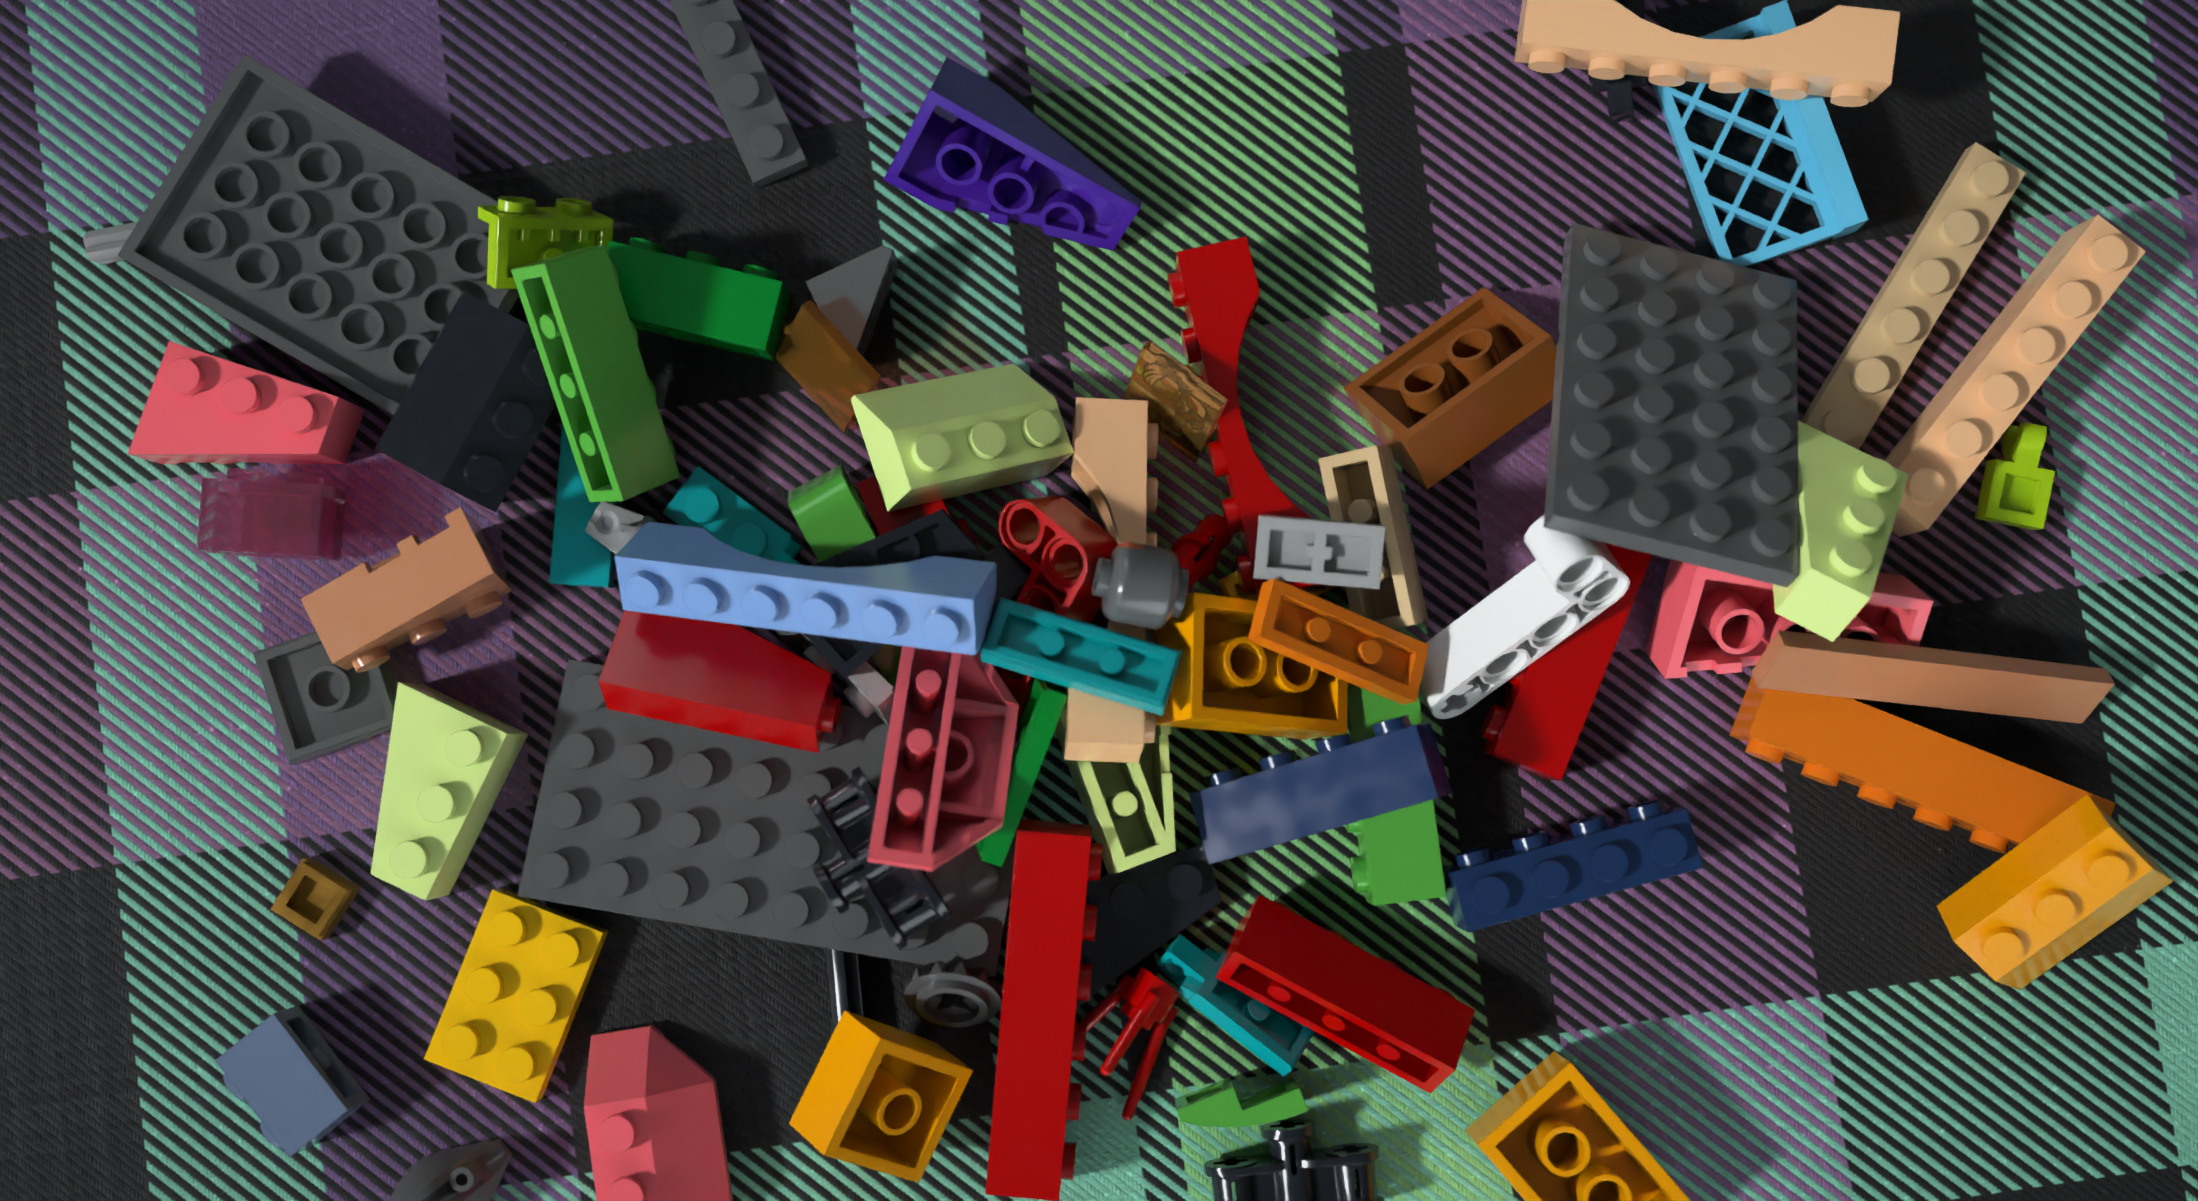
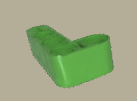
[788,465,902,689]

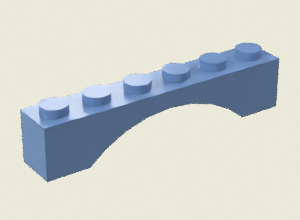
[615,522,998,655]

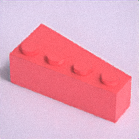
[1645,559,1933,679]

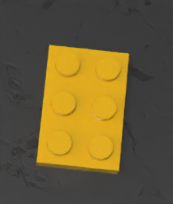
[424,888,609,1103]

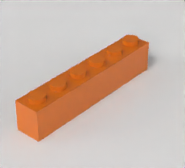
[1729,676,2116,854]

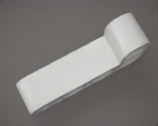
[1419,516,1630,719]

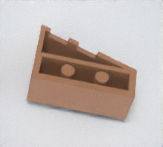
[300,507,513,673]

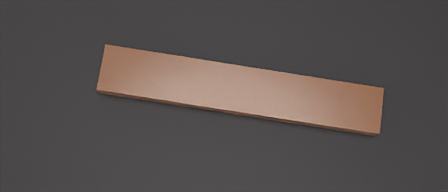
[1751,630,2115,724]

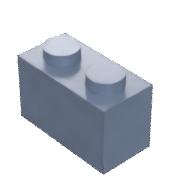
[215,1006,370,1157]

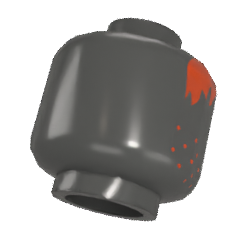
[1092,542,1189,629]

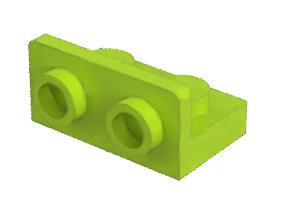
[478,196,614,289]

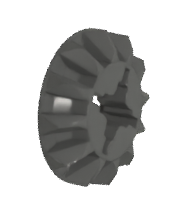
[904,961,1001,1028]

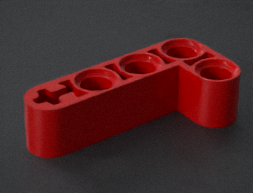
[992,496,1118,726]

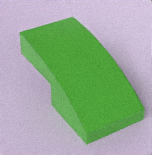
[1174,1077,1308,1127]

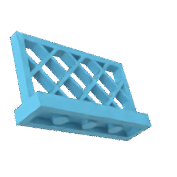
[1652,0,1869,268]

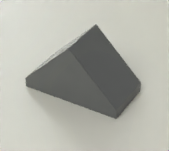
[806,246,899,372]

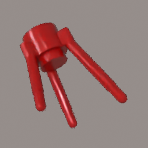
[1078,967,1180,1121]

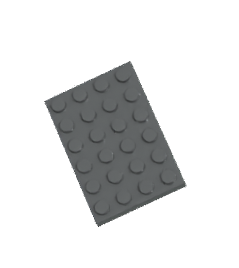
[118,53,522,415]
[1543,223,1799,588]

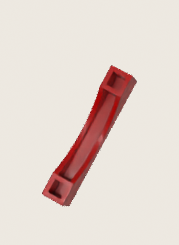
[1167,236,1328,601]

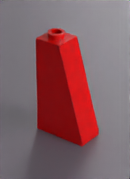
[598,610,842,753]

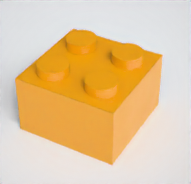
[789,1010,973,1183]

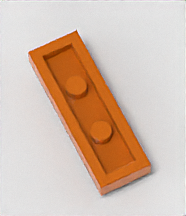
[1248,578,1429,705]

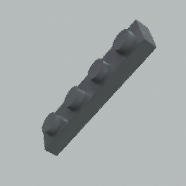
[669,0,809,189]

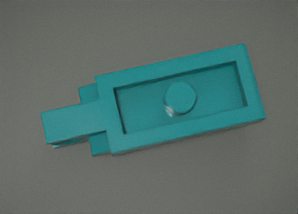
[662,466,803,566]
[1156,935,1315,1077]

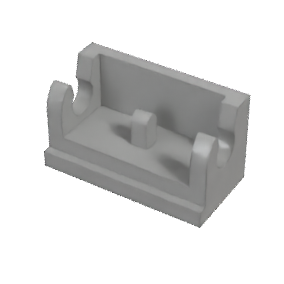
[1254,514,1385,589]

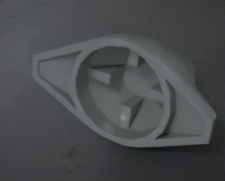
[389,1138,513,1201]

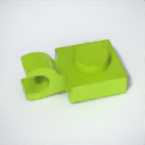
[1975,422,2055,530]

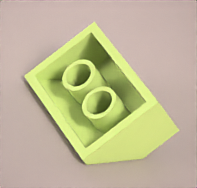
[851,364,1074,512]

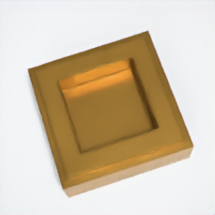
[271,857,361,941]

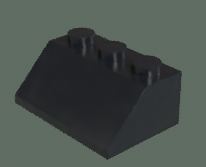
[375,291,556,512]

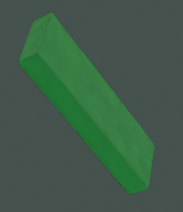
[976,678,1068,867]

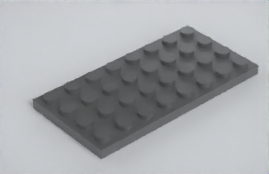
[517,659,1026,977]

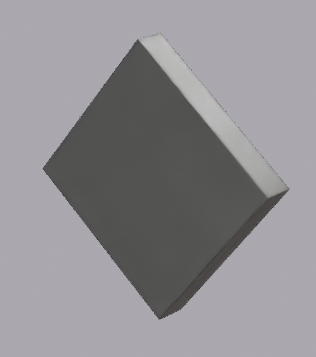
[253,631,397,765]

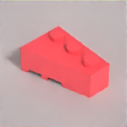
[127,341,365,464]

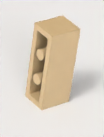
[1318,445,1428,629]

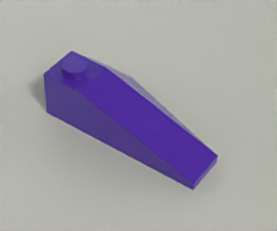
[883,57,1142,251]

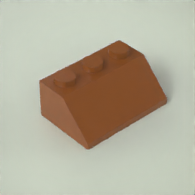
[1344,287,1556,490]

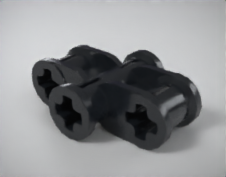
[807,766,953,950]
[1204,1119,1385,1201]

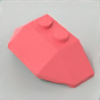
[867,646,1019,871]
[584,1025,733,1201]

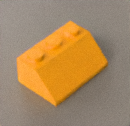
[1937,794,2173,990]

